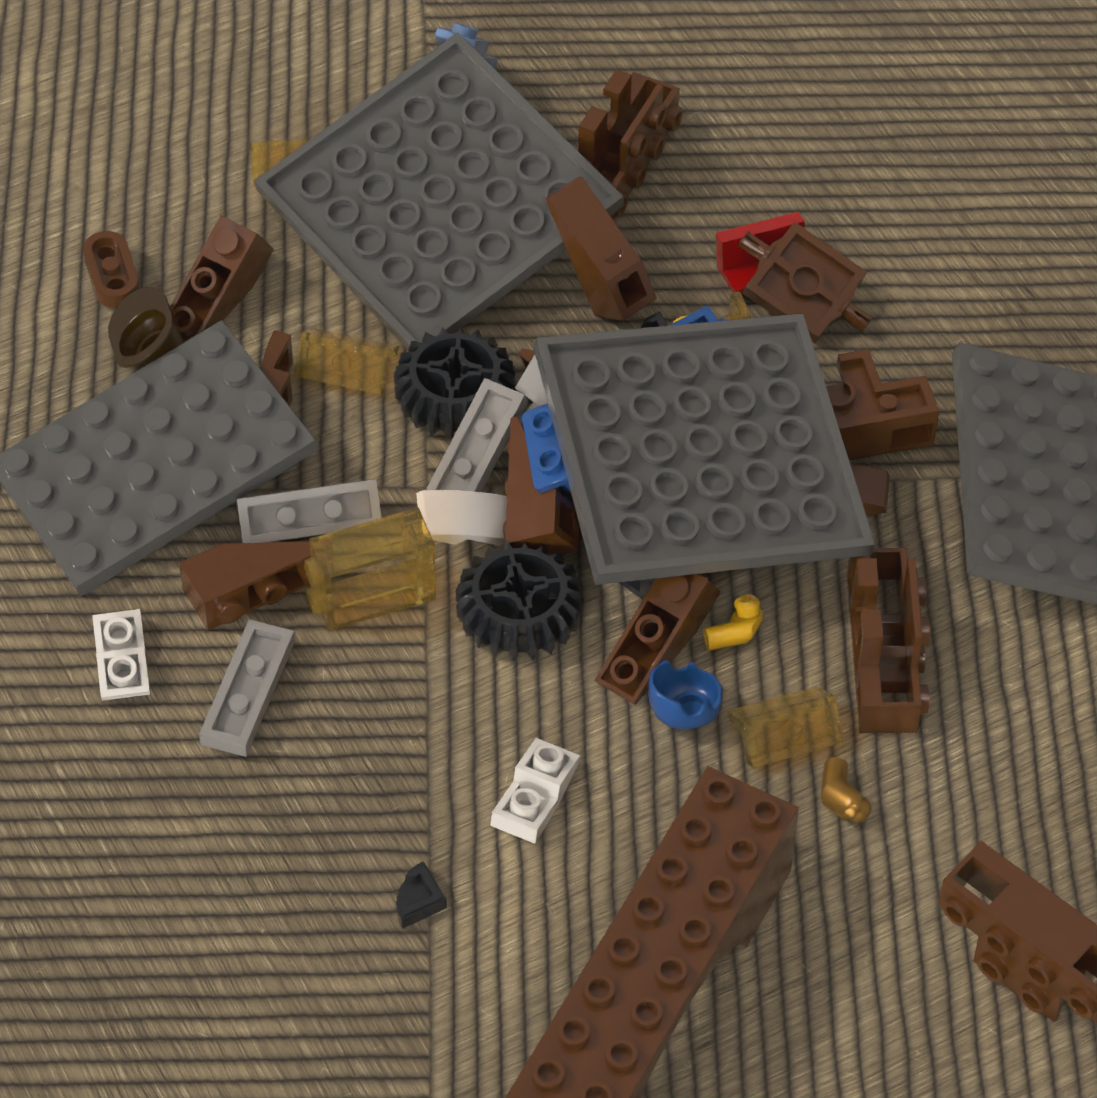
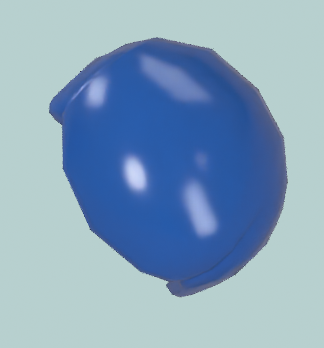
[648,660,723,730]

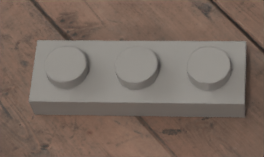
[426,378,528,492]
[236,479,383,543]
[199,619,295,757]

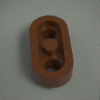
[83,231,139,308]

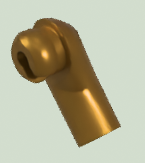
[821,757,871,823]

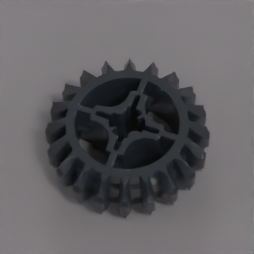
[394,326,516,440]
[456,541,584,662]

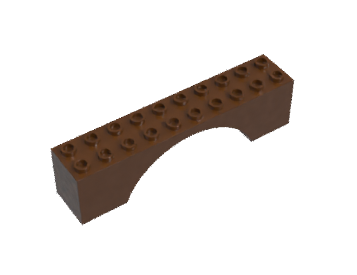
[505,766,799,1098]

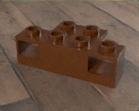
[578,69,683,220]
[826,349,939,460]
[846,548,930,733]
[938,841,1097,1023]

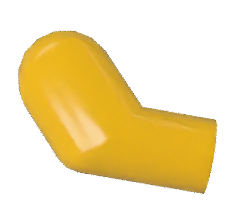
[703,594,763,651]

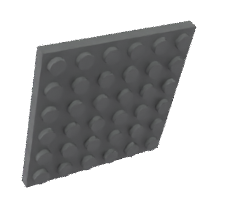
[254,33,624,350]
[534,314,875,585]

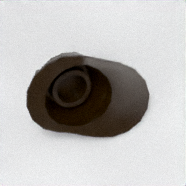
[108,286,184,371]

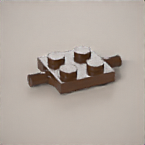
[738,222,873,344]

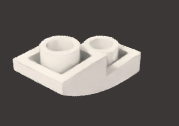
[416,490,507,546]
[92,609,150,701]
[490,738,580,844]

